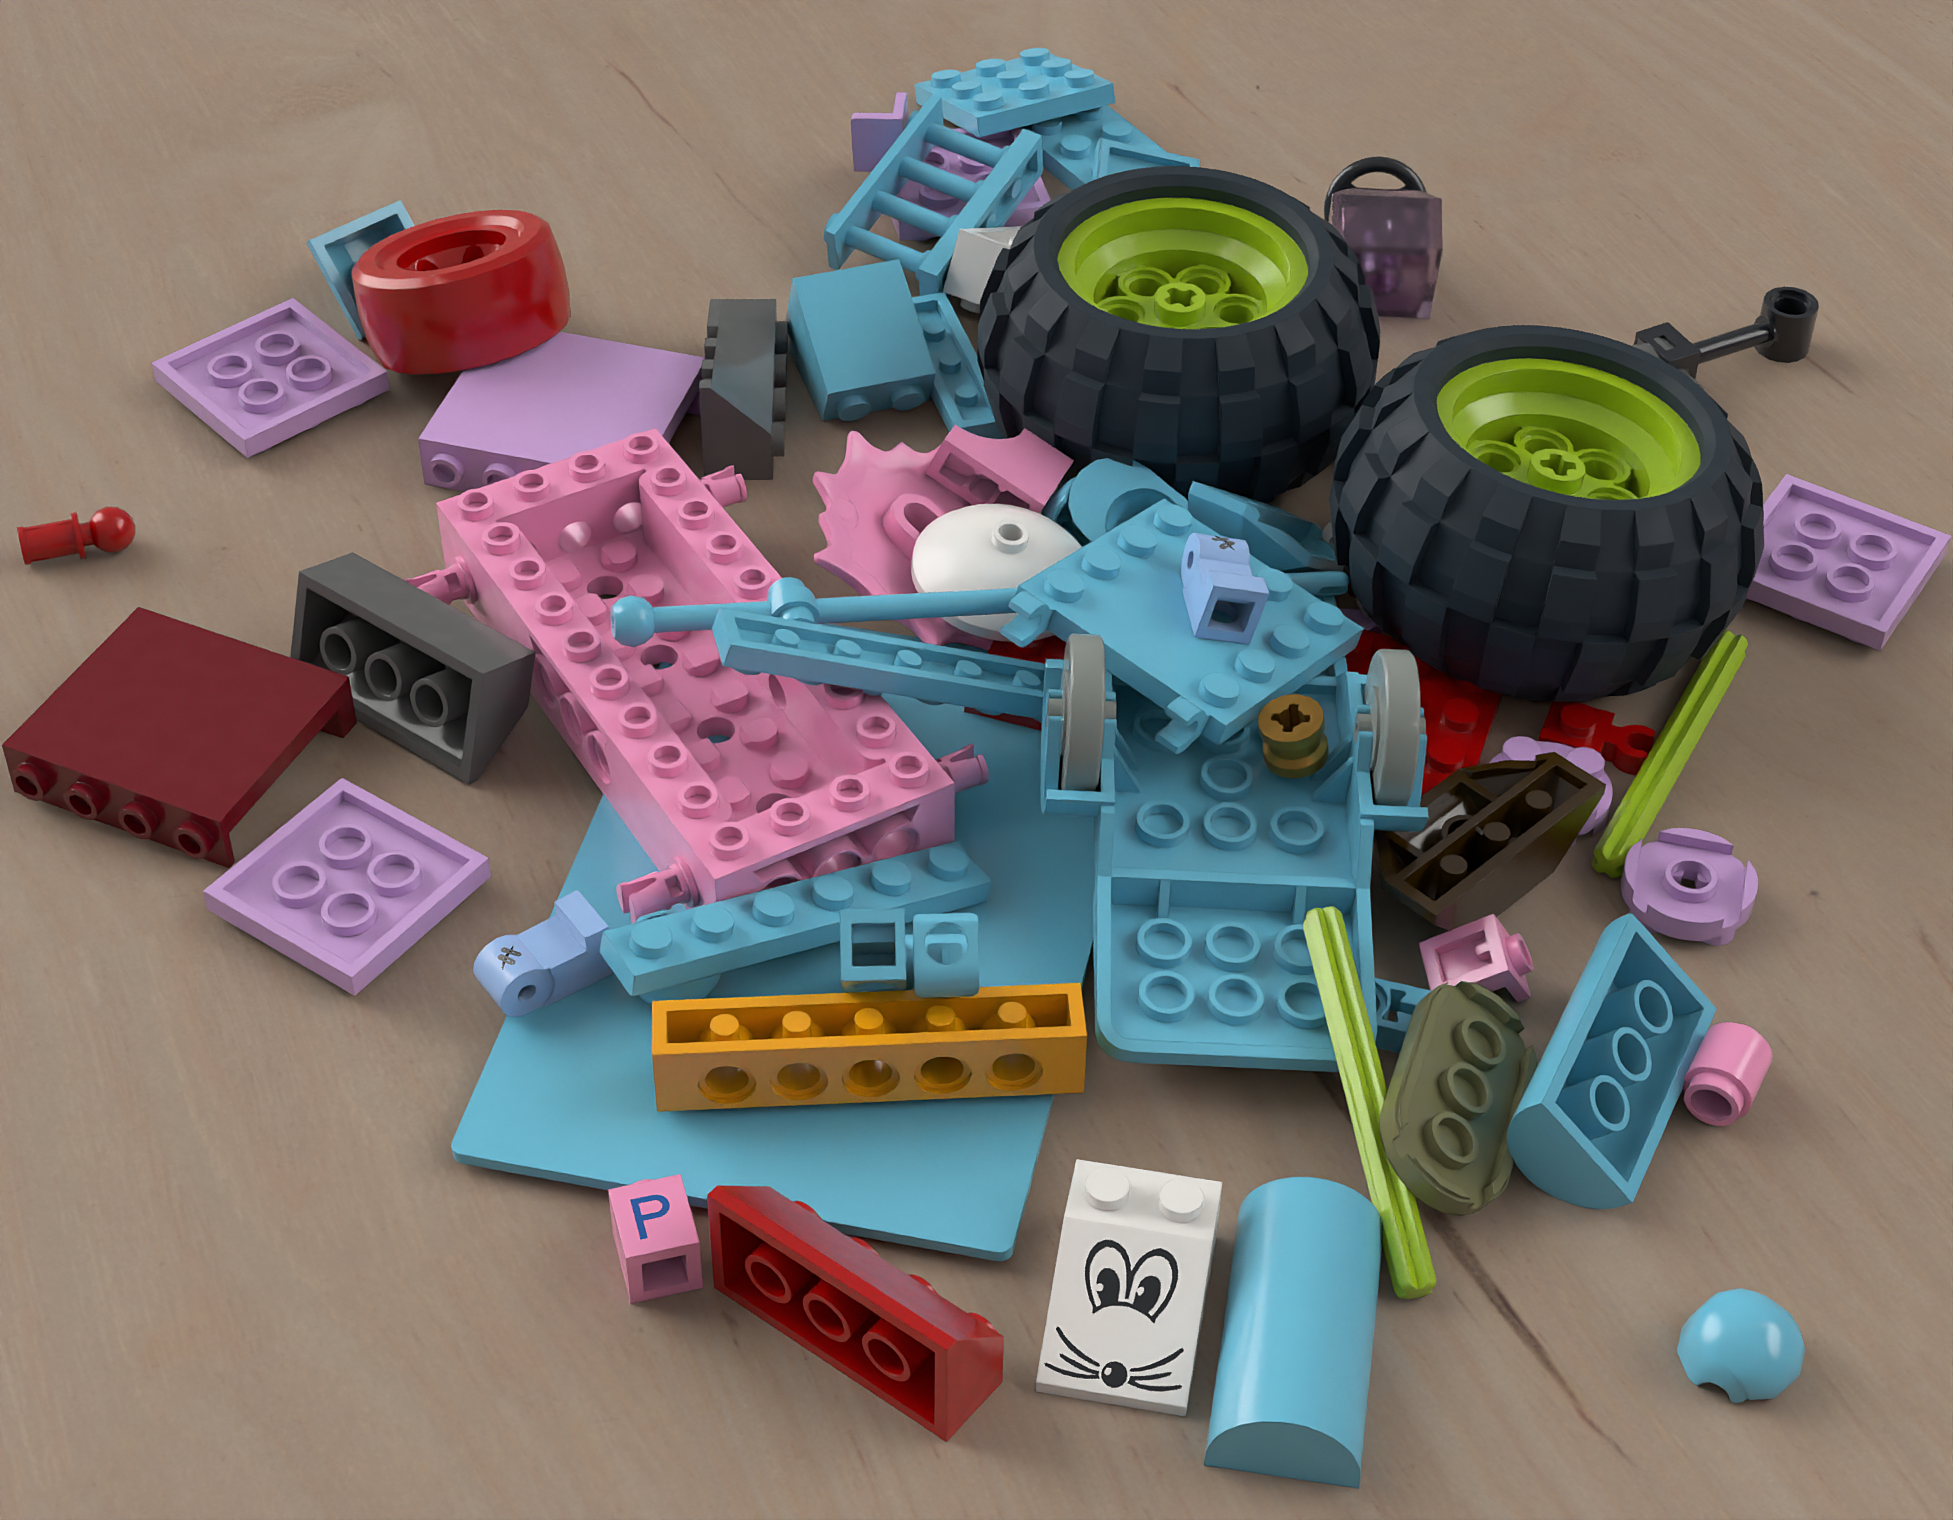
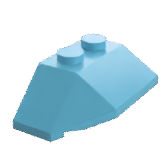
[1187,481,1344,574]

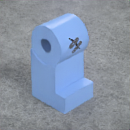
[1181,533,1269,645]
[473,890,614,1017]

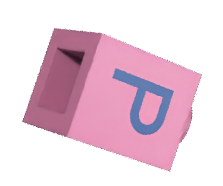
[608,1174,703,1304]

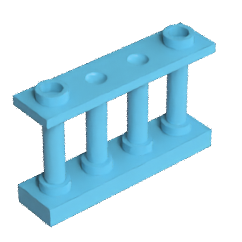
[824,93,1043,300]

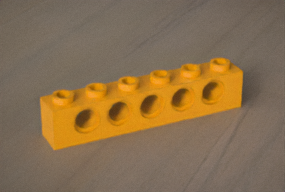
[652,983,1087,1112]

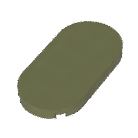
[1379,981,1538,1216]

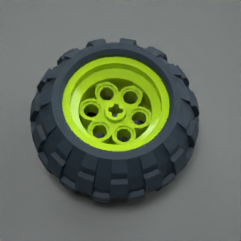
[977,166,1381,503]
[1329,325,1764,702]

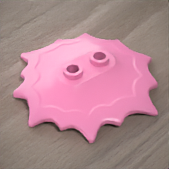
[813,430,993,650]

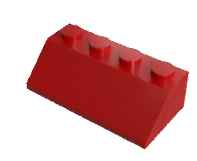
[707,1185,1004,1442]

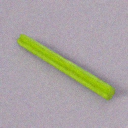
[1591,630,1748,878]
[1303,906,1437,1299]

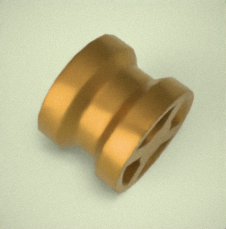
[1258,694,1329,779]

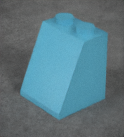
[785,259,936,421]

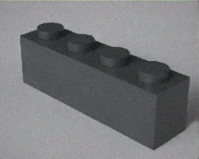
[699,299,788,480]

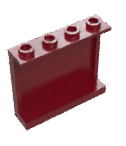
[2,607,357,868]

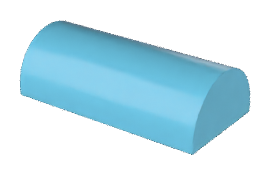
[1507,912,1717,1209]
[1204,1177,1383,1489]

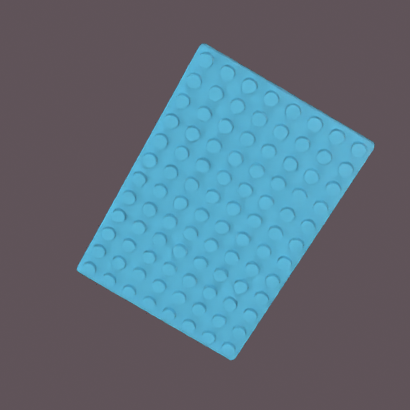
[451,624,1095,1261]

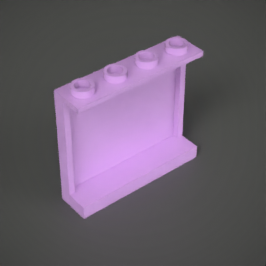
[418,332,705,492]

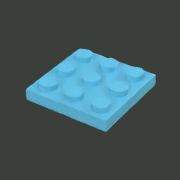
[914,48,1115,138]

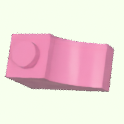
[924,425,1074,513]

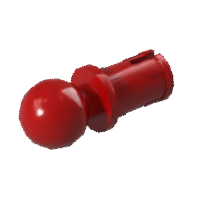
[17,506,136,565]

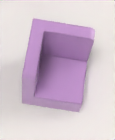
[850,92,909,172]

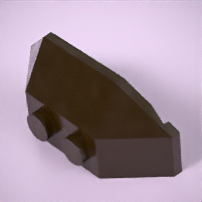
[1373,752,1606,931]

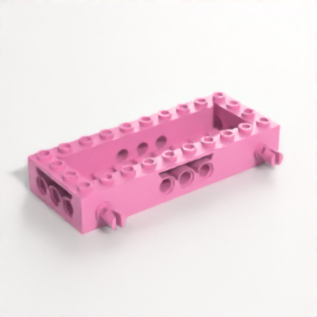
[404,428,989,924]

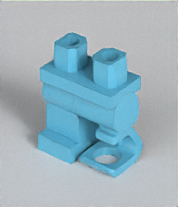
[840,908,979,998]

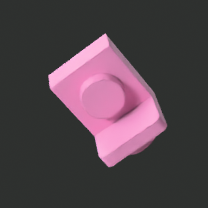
[1419,914,1534,1002]

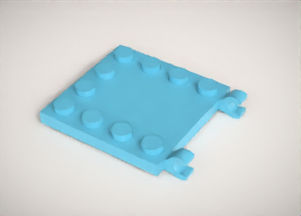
[1000,499,1364,754]

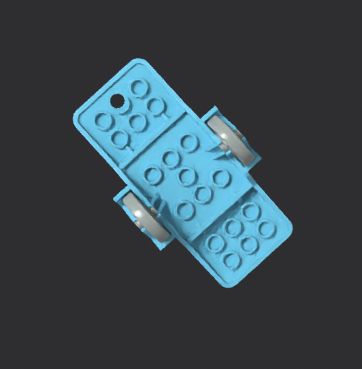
[1040,596,1429,1072]

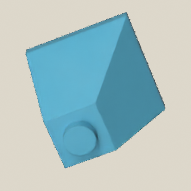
[306,200,415,340]

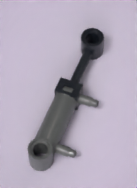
[1632,286,1819,390]

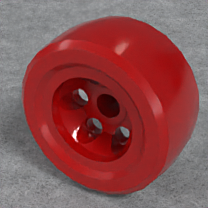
[352,210,571,374]

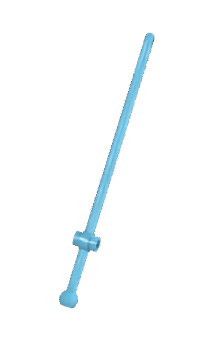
[610,571,1350,647]

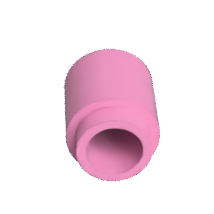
[1683,1022,1773,1126]

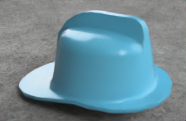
[1068,458,1188,542]

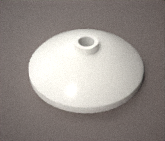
[911,504,1082,642]

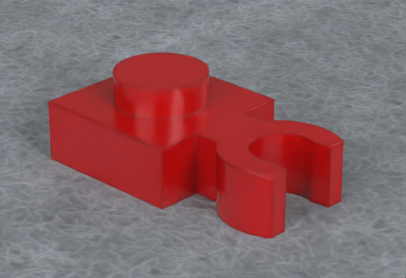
[1538,701,1656,775]

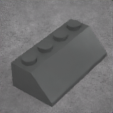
[290,552,536,784]

